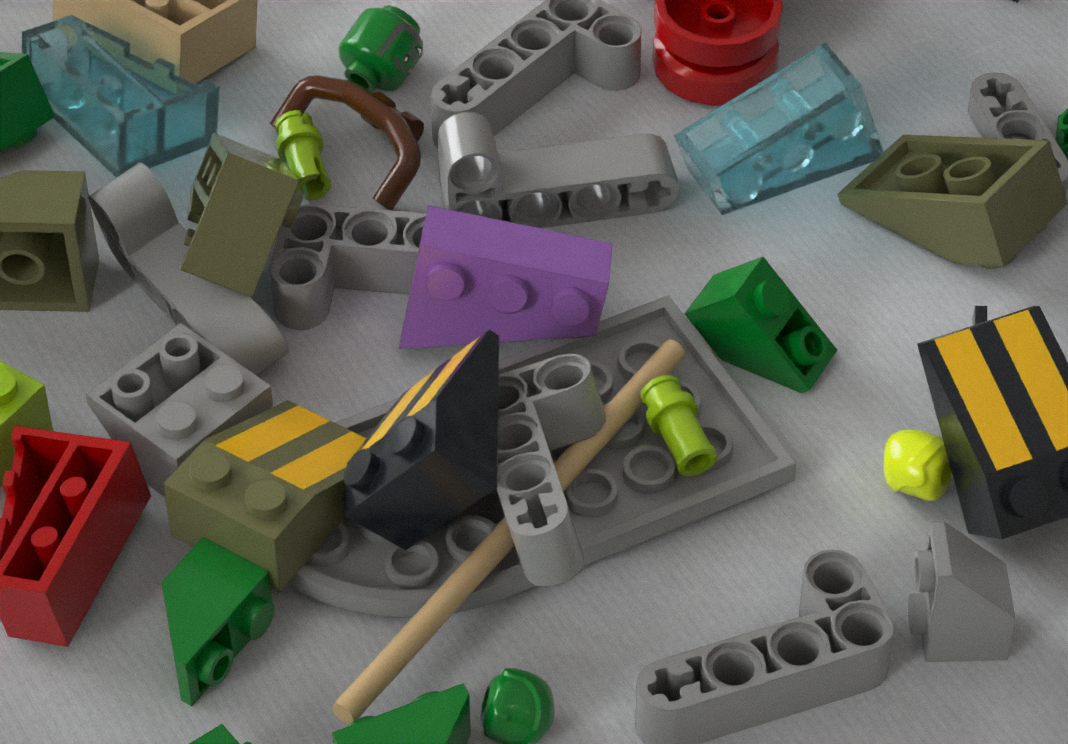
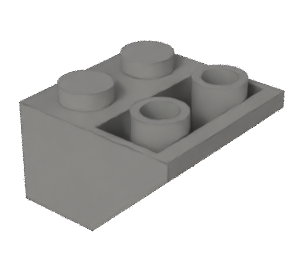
[85,323,273,497]

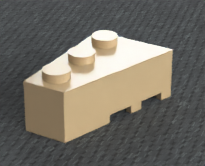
[53,0,258,93]

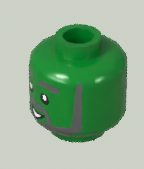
[338,5,423,92]

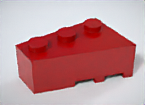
[0,426,151,647]

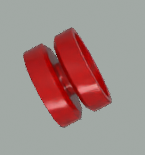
[652,0,783,106]

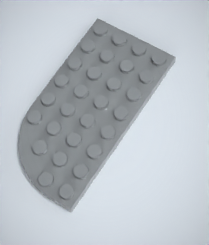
[288,295,797,617]

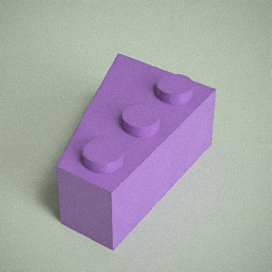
[399,205,613,349]

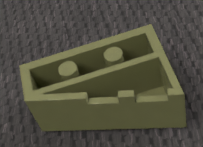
[181,132,303,298]

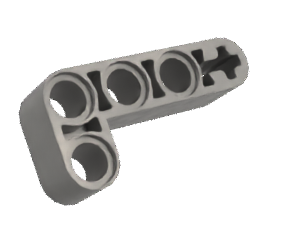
[430,0,642,148]
[438,112,680,228]
[88,162,289,375]
[270,204,426,330]
[496,354,606,587]
[635,549,894,744]

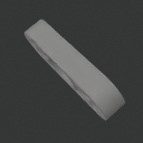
[968,73,1068,196]

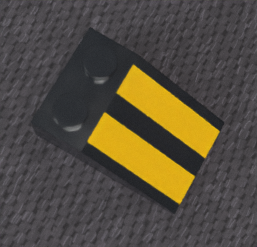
[917,306,1068,539]
[344,329,499,551]

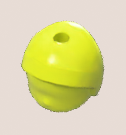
[883,429,952,501]

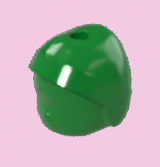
[480,668,555,744]

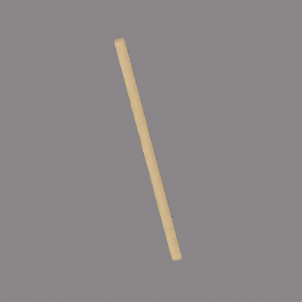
[332,339,686,725]

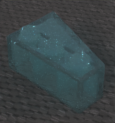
[22,15,220,178]
[674,42,883,215]

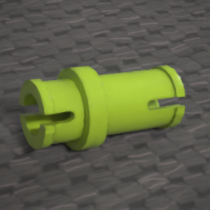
[275,110,331,201]
[640,375,718,477]

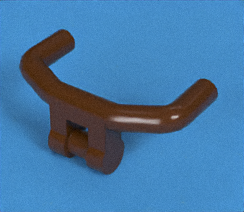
[270,75,424,210]

